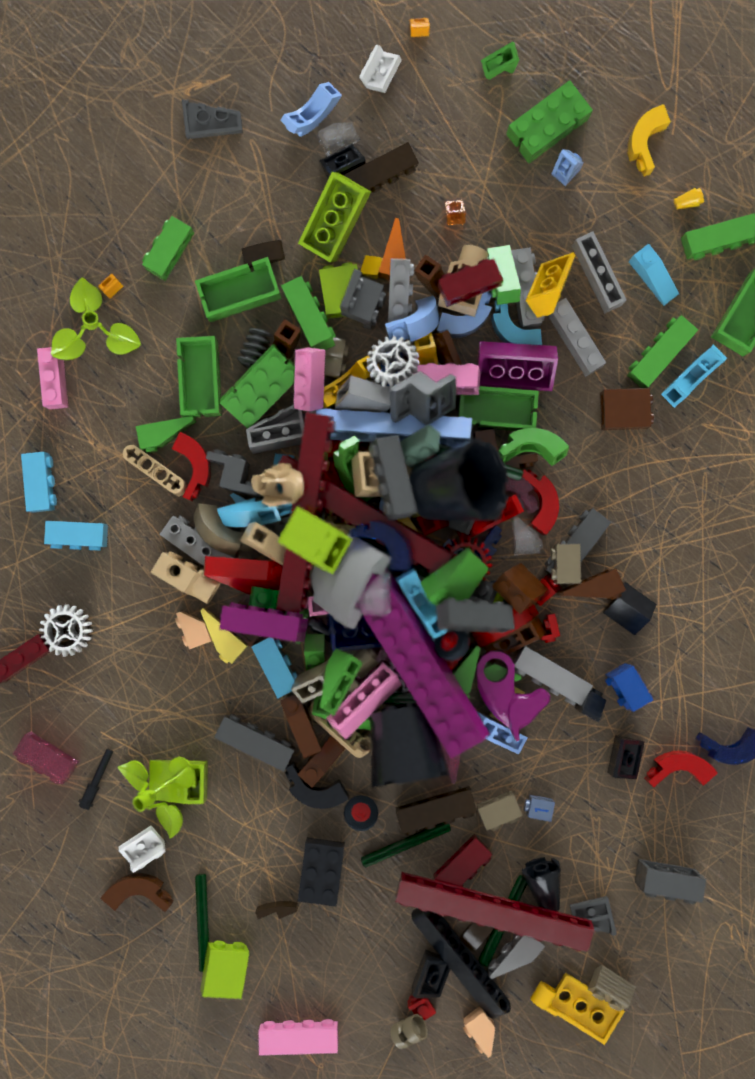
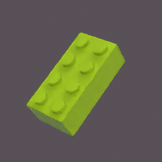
[298,172,371,263]

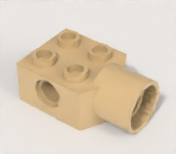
[438,245,488,317]
[351,452,417,497]
[150,551,221,604]

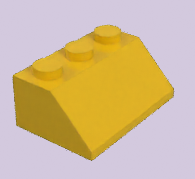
[525,252,575,318]

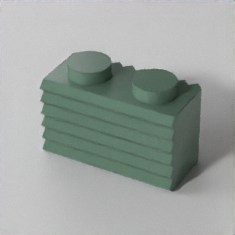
[400,425,440,468]

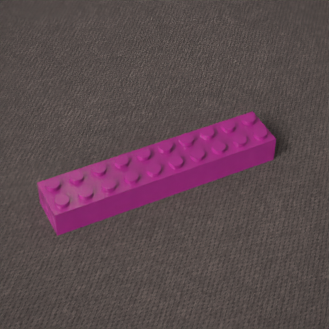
[357,567,490,758]

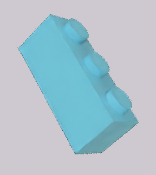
[21,452,57,513]
[44,521,108,551]
[251,637,298,698]

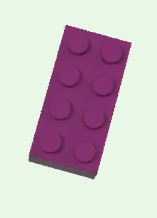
[476,341,558,391]
[219,603,308,642]

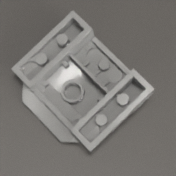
[310,533,391,629]

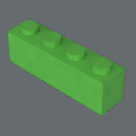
[681,213,755,260]
[281,276,336,350]
[627,315,698,388]

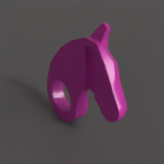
[476,650,551,741]

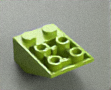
[277,507,352,574]
[149,760,208,804]

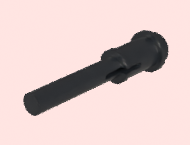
[79,749,114,810]

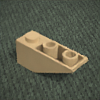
[240,522,286,566]

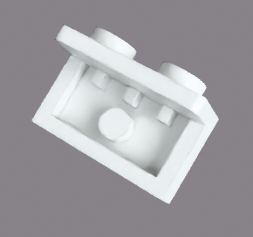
[360,45,402,93]
[119,826,165,873]

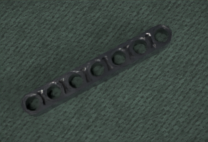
[411,908,511,1019]

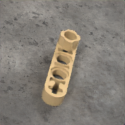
[123,445,188,497]
[308,702,371,758]

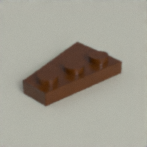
[432,330,462,365]

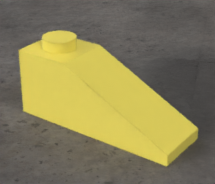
[200,608,249,664]

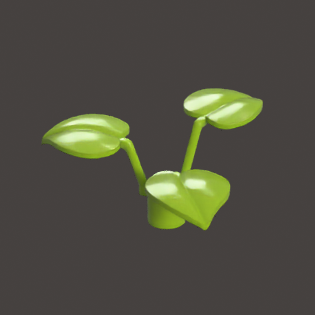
[51,277,141,360]
[117,757,196,839]

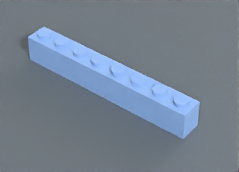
[316,408,472,448]

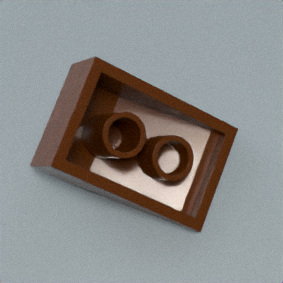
[557,569,626,600]

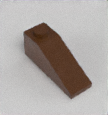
[484,616,547,662]
[280,695,322,759]
[298,735,350,787]

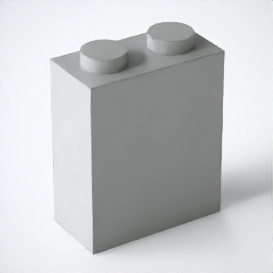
[335,376,390,413]

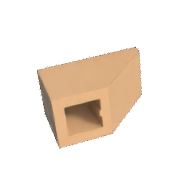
[175,611,212,650]
[463,1006,495,1058]

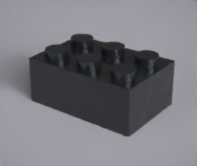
[298,837,345,907]

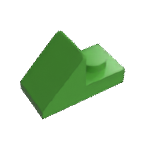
[481,41,519,80]

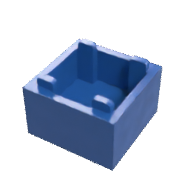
[605,663,653,712]

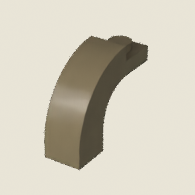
[193,503,253,556]

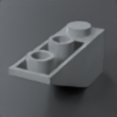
[488,934,545,979]

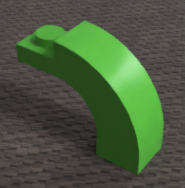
[498,428,569,466]
[333,436,374,502]

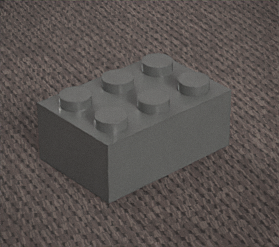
[635,859,707,904]

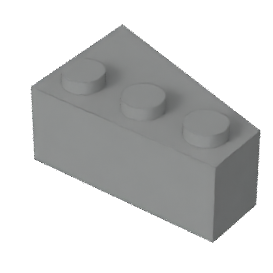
[246,404,305,454]

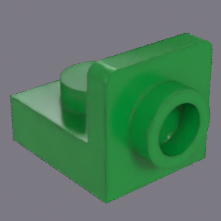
[249,586,279,610]

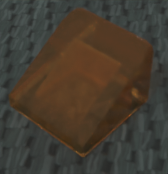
[444,200,466,225]

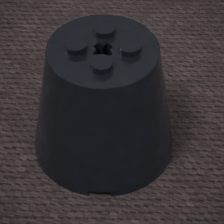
[409,439,509,521]
[370,703,450,788]

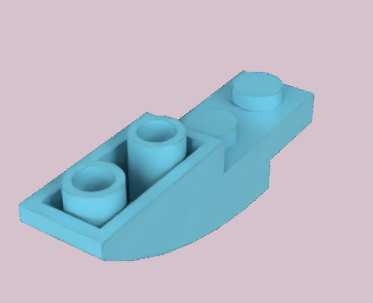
[217,498,292,527]

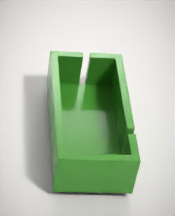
[506,80,593,164]
[195,257,282,322]
[711,268,755,356]
[176,336,222,418]
[220,343,295,429]
[458,386,539,431]

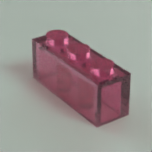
[13,732,80,784]

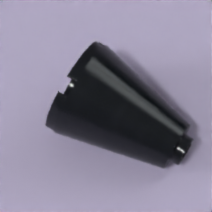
[522,857,561,912]

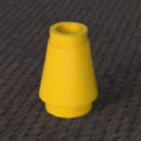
[674,188,704,210]

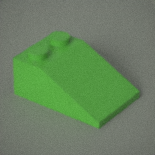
[420,548,489,606]
[452,644,480,699]

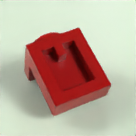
[537,574,562,606]
[539,613,560,643]
[407,994,436,1021]

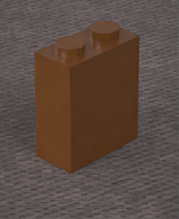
[600,388,654,430]
[491,563,548,614]

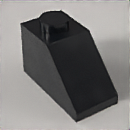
[575,688,606,723]

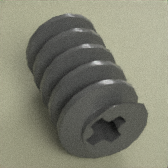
[237,328,273,368]

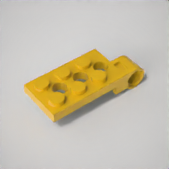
[530,972,625,1045]

